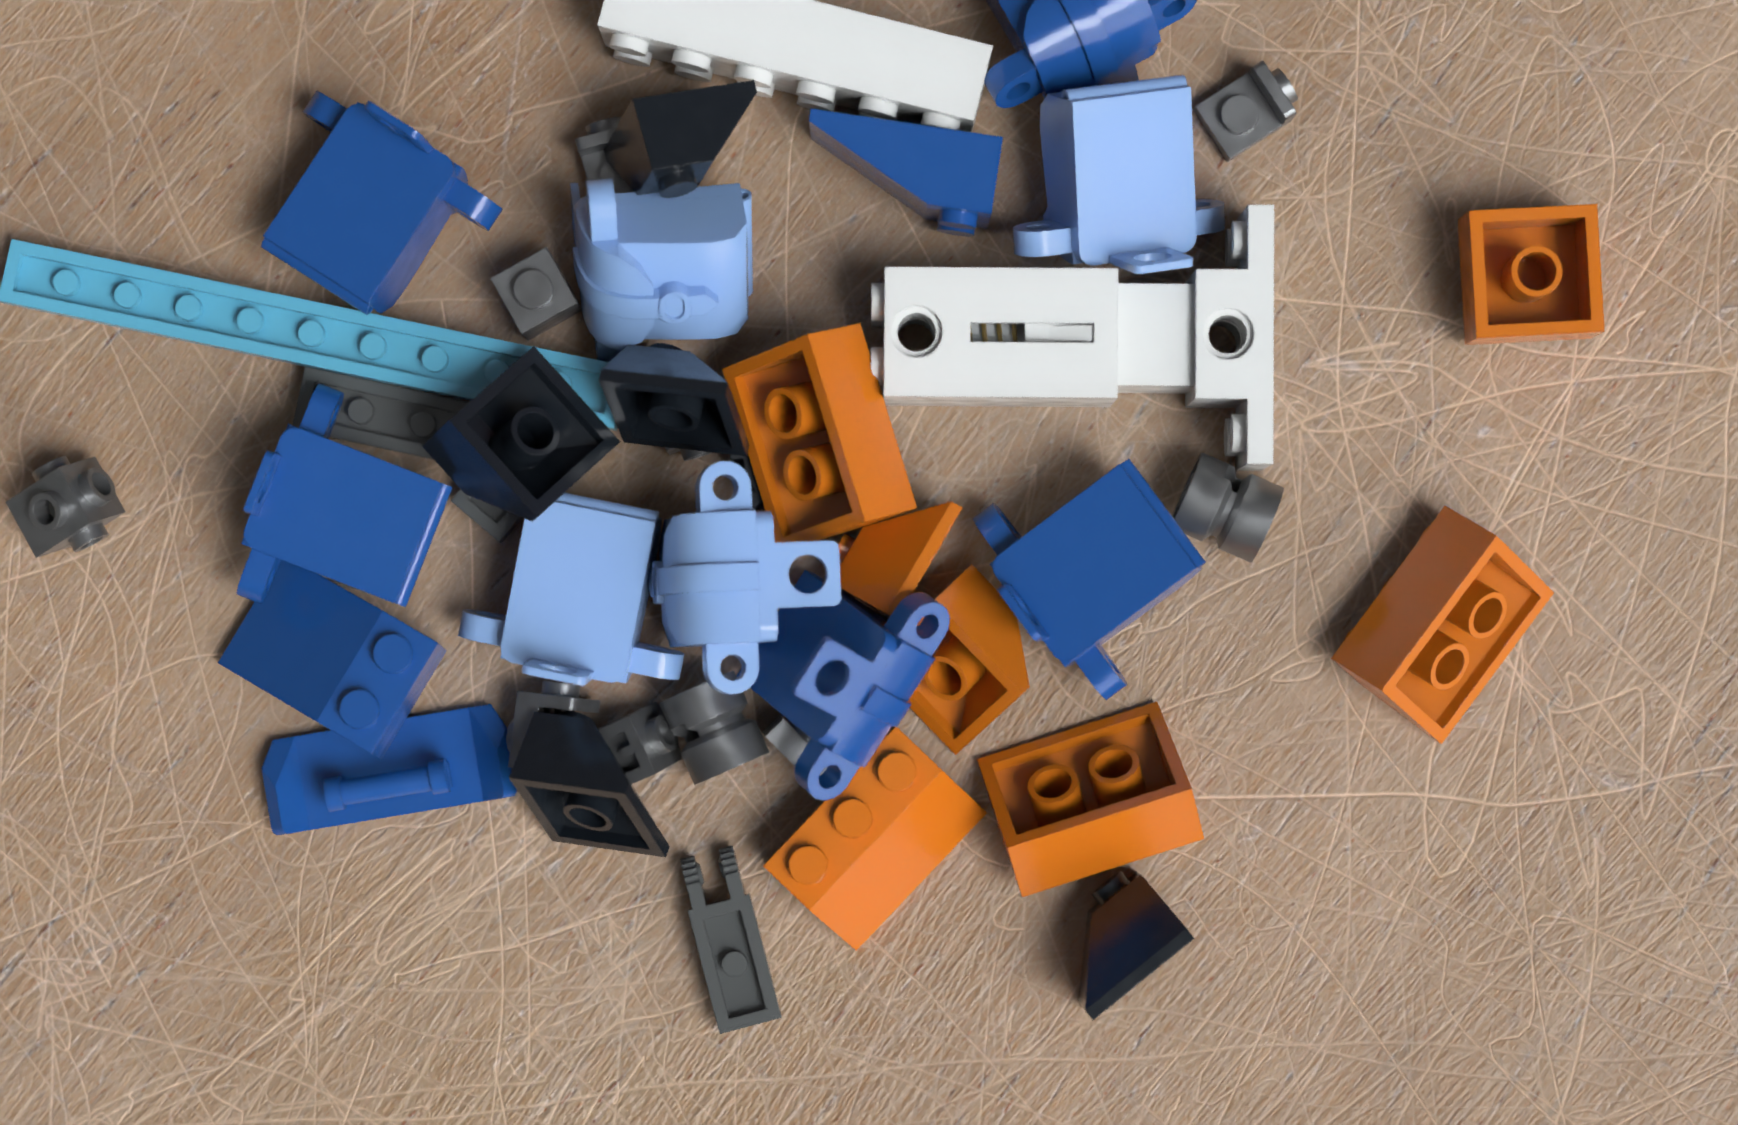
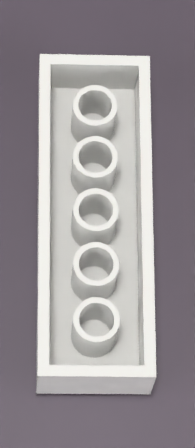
[597,0,993,132]

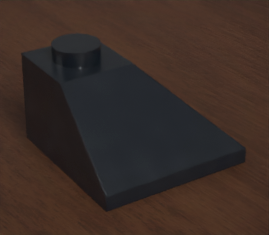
[604,80,757,198]
[599,343,749,456]
[422,346,620,522]
[509,711,670,858]
[1078,871,1195,1020]

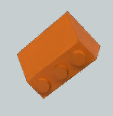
[722,323,917,542]
[1331,506,1554,744]
[977,701,1204,897]
[763,727,987,951]

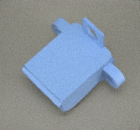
[1013,75,1225,274]
[570,178,753,362]
[648,461,841,694]
[458,493,684,685]

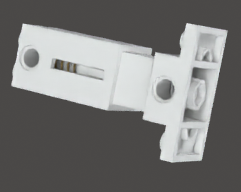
[871,205,1274,471]

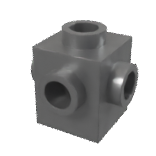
[6,456,125,558]

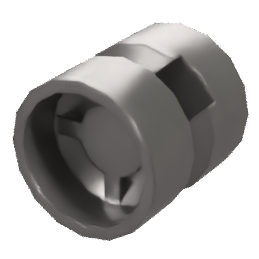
[1172,452,1284,563]
[659,671,769,785]

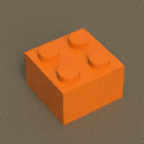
[1458,204,1605,345]

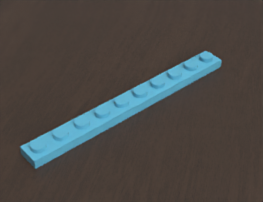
[0,239,618,431]

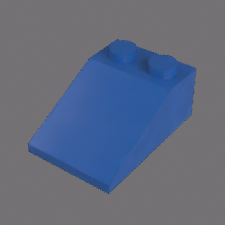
[809,108,1003,237]
[218,560,447,759]

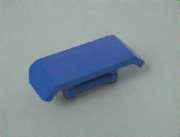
[262,704,517,835]

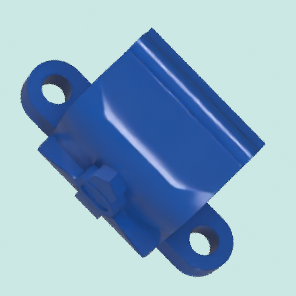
[984,0,1197,108]
[261,91,503,315]
[237,383,453,607]
[973,459,1206,700]
[736,569,950,800]

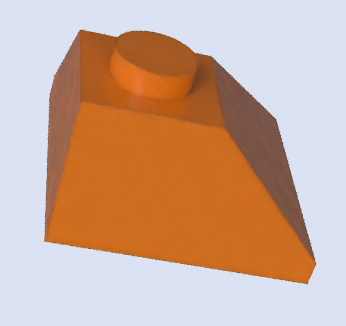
[838,501,962,618]
[909,564,1030,755]

